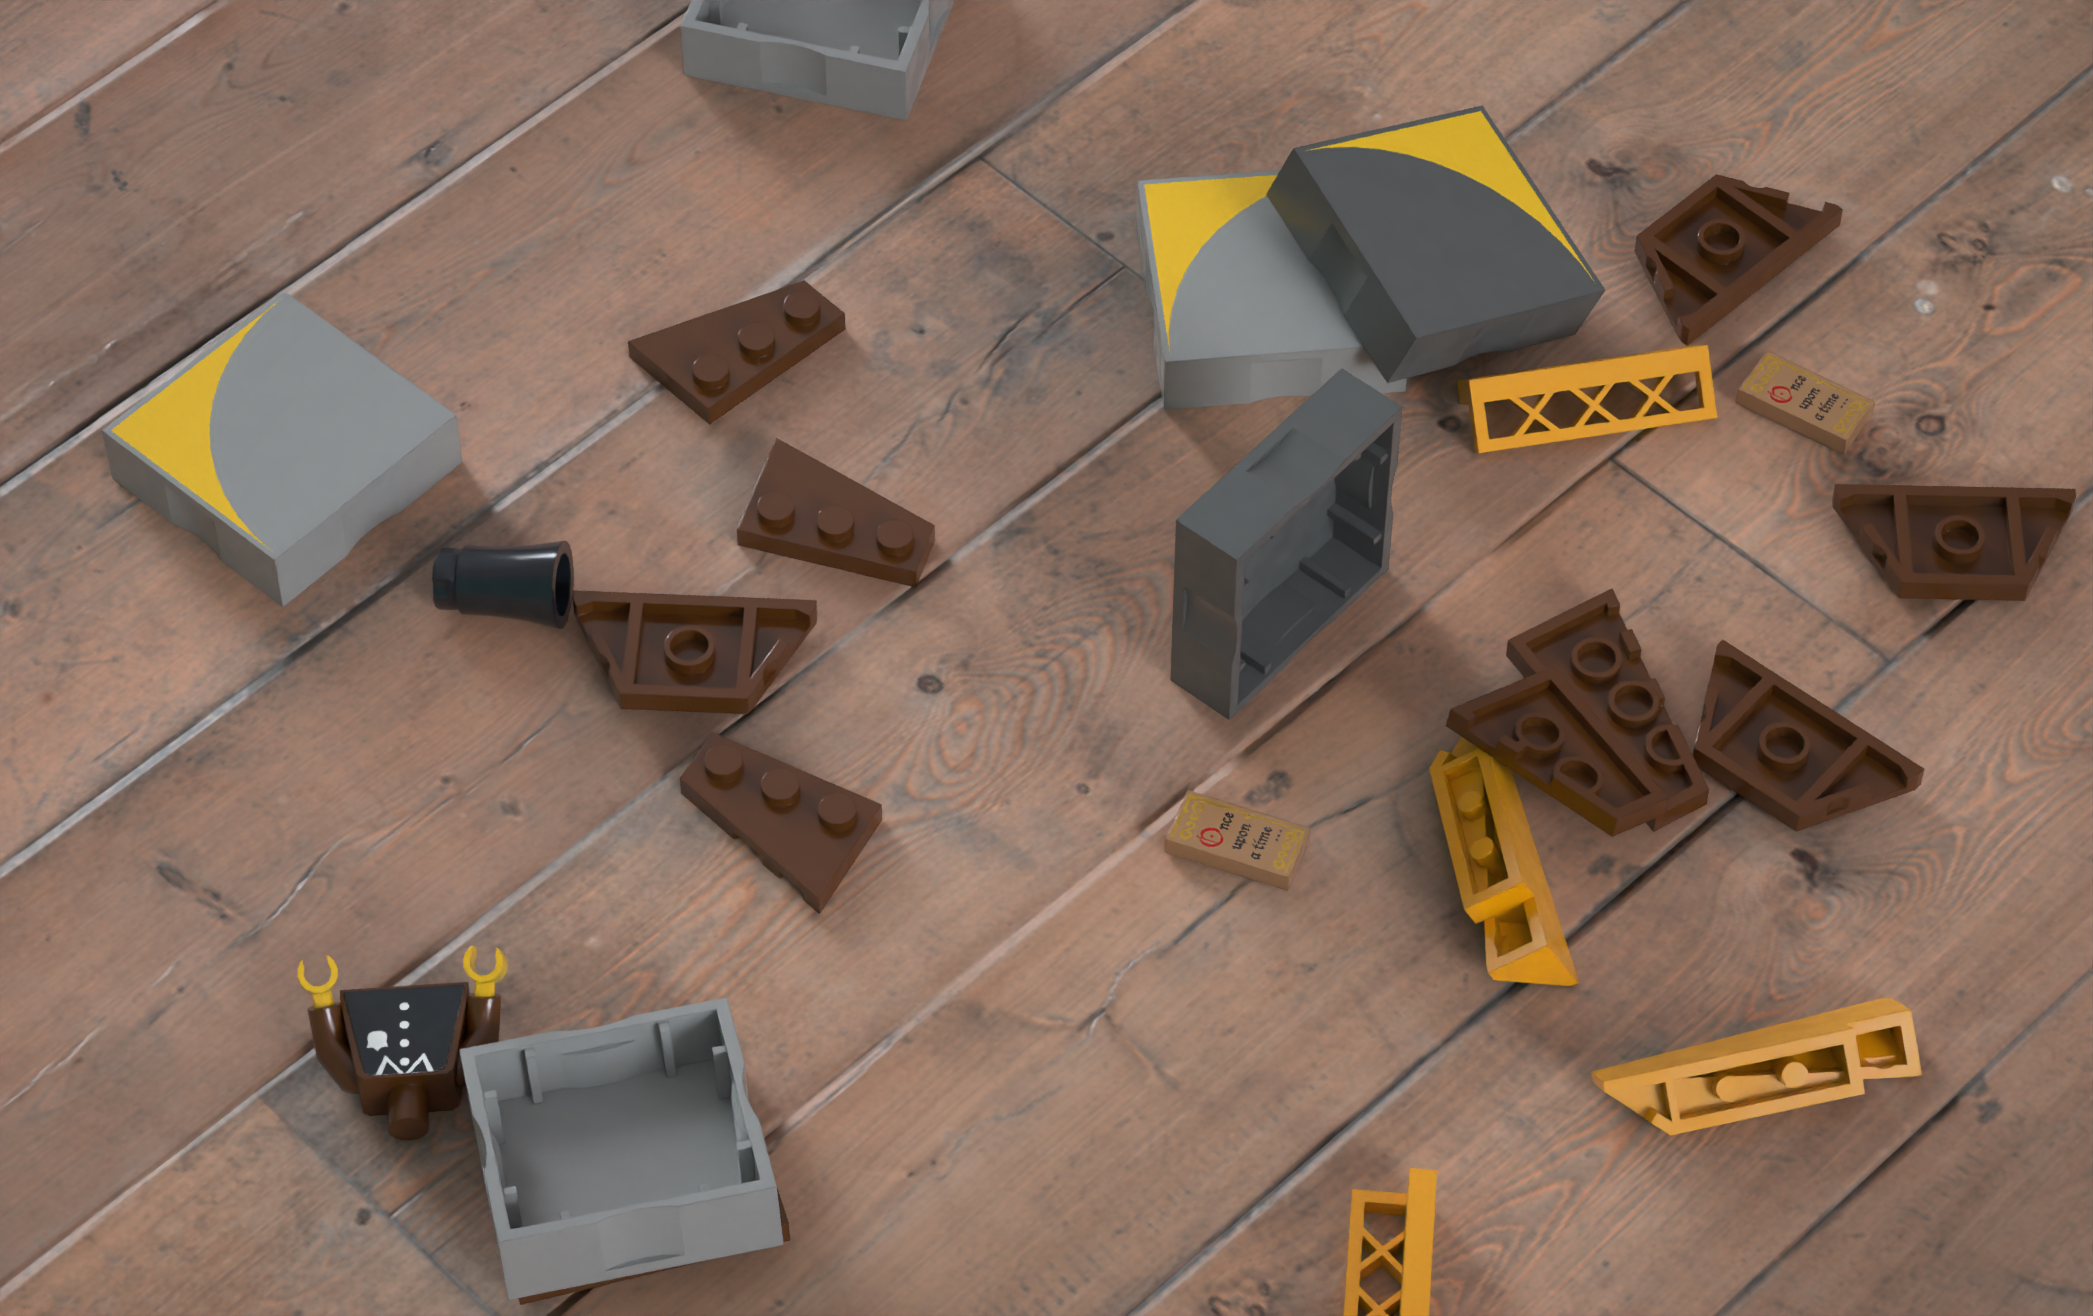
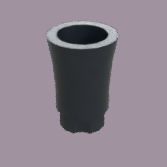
[432,541,574,629]

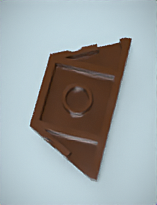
[1634,174,1843,346]
[1832,484,2076,601]
[572,590,817,714]
[1693,639,1924,832]

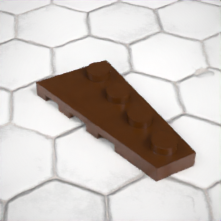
[1506,588,1709,832]

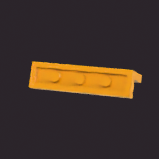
[1456,345,1717,453]
[1343,1168,1437,1316]

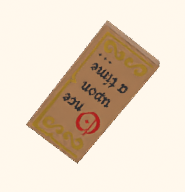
[1736,350,1875,454]
[1165,790,1310,891]

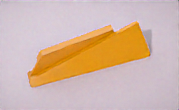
[1429,737,1579,986]
[1591,997,1922,1136]

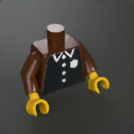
[297,945,508,1140]

